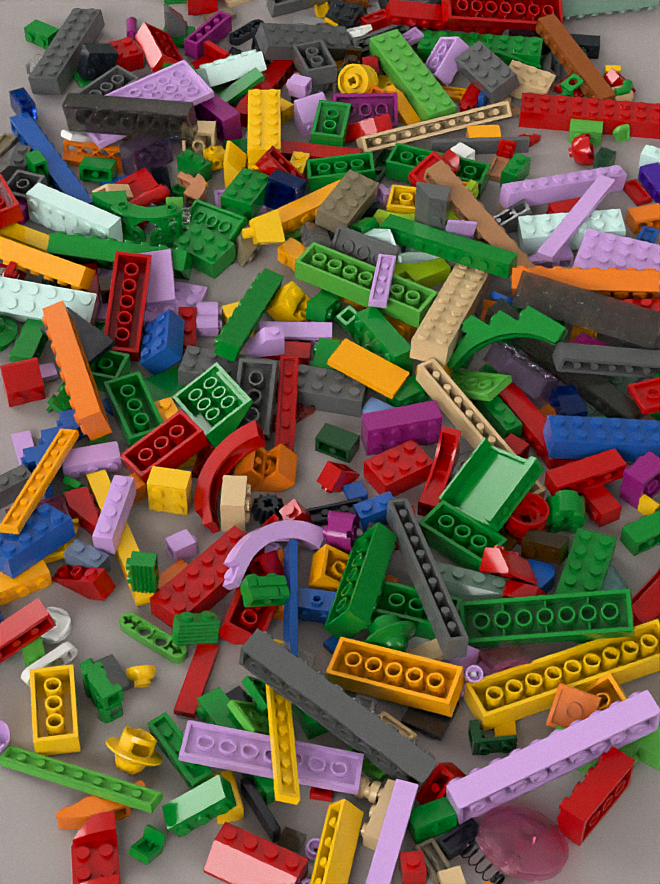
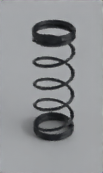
[458,841,505,884]

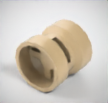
[354,775,383,804]

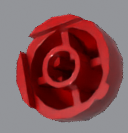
[568,133,595,166]

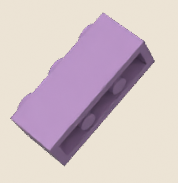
[61,441,122,479]

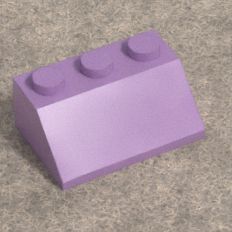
[425,37,470,86]

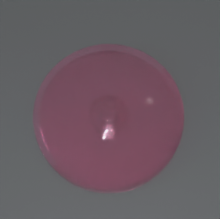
[477,805,569,881]

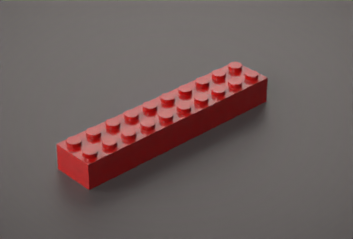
[519,92,660,139]

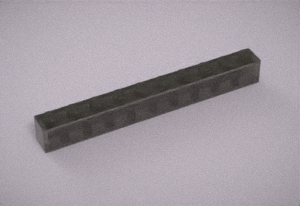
[484,298,642,419]

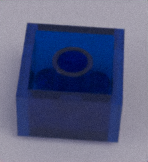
[264,169,307,210]

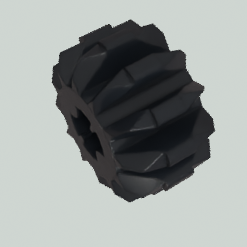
[251,493,284,525]

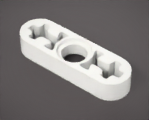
[21,642,78,687]

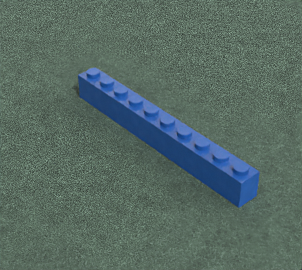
[9,112,93,205]

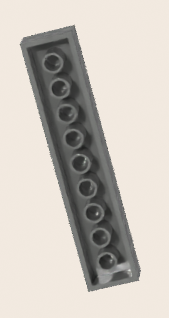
[178,345,368,418]
[239,628,438,796]

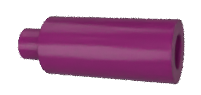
[126,17,137,40]

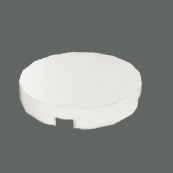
[42,607,72,645]

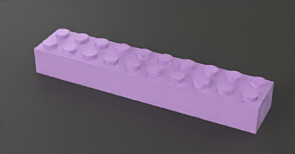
[446,689,660,825]

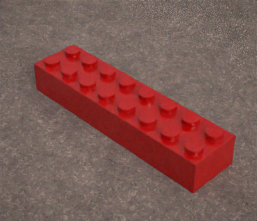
[441,0,564,31]

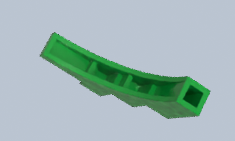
[447,305,568,372]

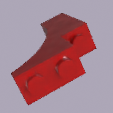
[417,426,462,517]

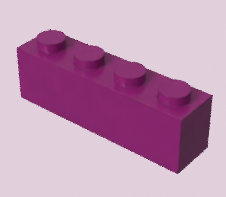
[184,11,232,60]

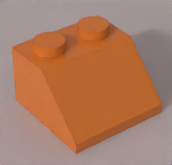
[251,444,298,493]

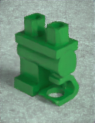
[80,658,124,723]

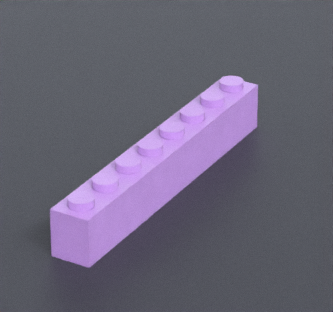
[499,165,627,210]

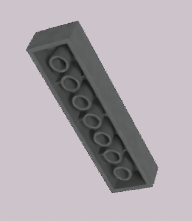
[28,8,105,95]

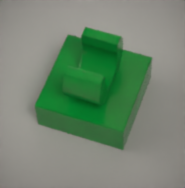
[62,475,89,494]

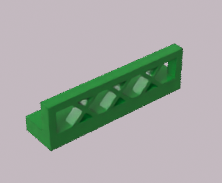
[147,712,214,790]

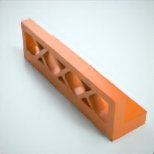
[62,139,129,173]

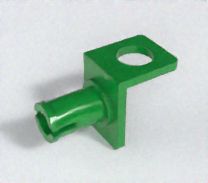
[558,73,584,97]

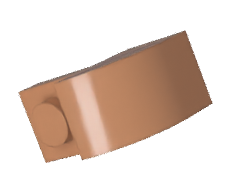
[177,171,208,205]

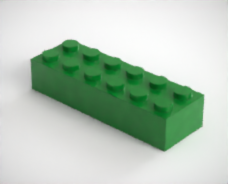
[385,142,491,199]
[324,522,397,640]
[555,527,617,644]

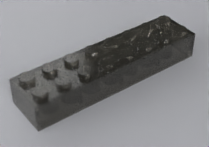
[62,93,199,141]
[512,270,660,350]

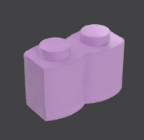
[196,301,222,337]

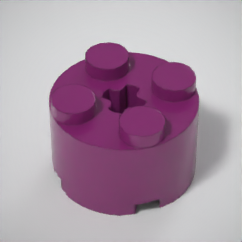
[323,510,360,553]

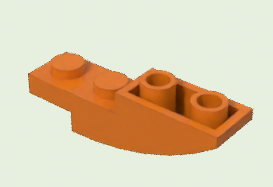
[55,780,146,830]

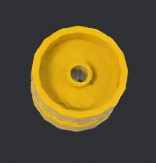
[338,63,378,94]

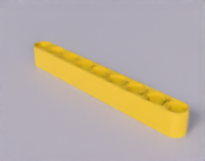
[85,469,154,607]

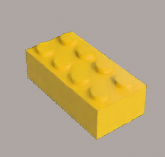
[30,664,81,756]

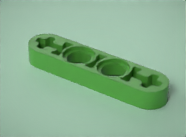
[119,612,187,664]

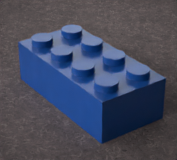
[0,502,76,579]

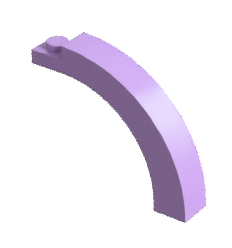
[223,520,324,590]

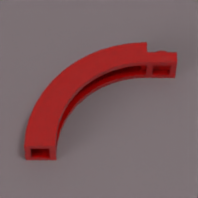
[194,420,266,534]

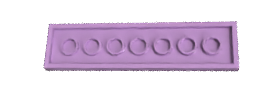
[178,720,364,795]

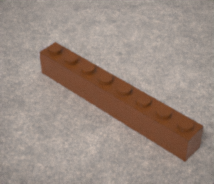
[536,14,616,100]

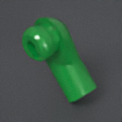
[614,79,633,96]

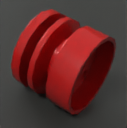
[503,492,549,545]

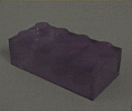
[482,341,564,404]

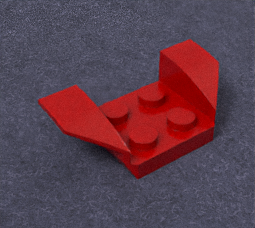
[408,149,460,187]
[71,811,121,884]

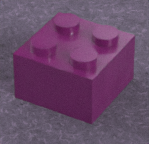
[619,451,660,509]

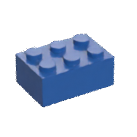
[140,309,185,375]

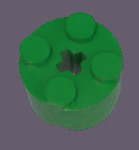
[545,490,586,534]

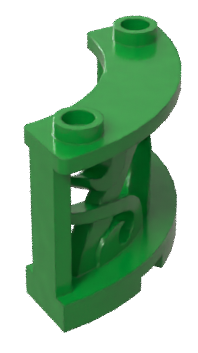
[111,200,183,248]

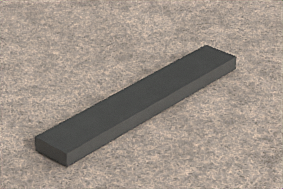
[431,136,530,154]

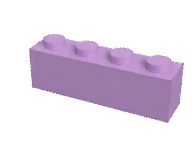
[259,321,332,350]
[92,475,137,554]

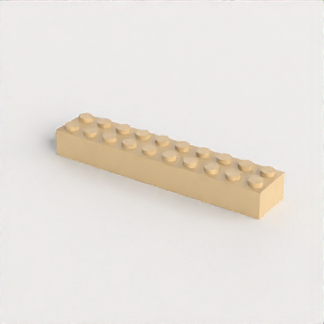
[410,263,494,366]

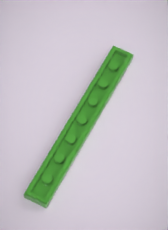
[0,745,163,814]

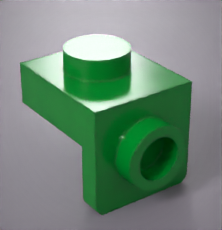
[128,824,167,865]

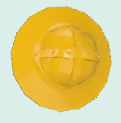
[106,726,163,775]

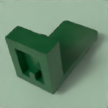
[468,720,518,755]

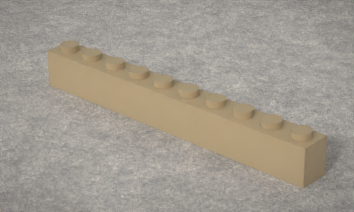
[356,101,512,153]
[416,358,546,498]

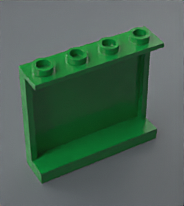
[439,437,544,532]

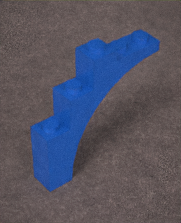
[20,402,108,501]

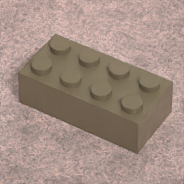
[315,169,379,233]

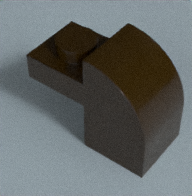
[343,45,362,68]

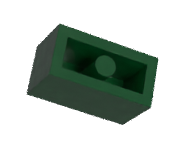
[315,423,360,463]

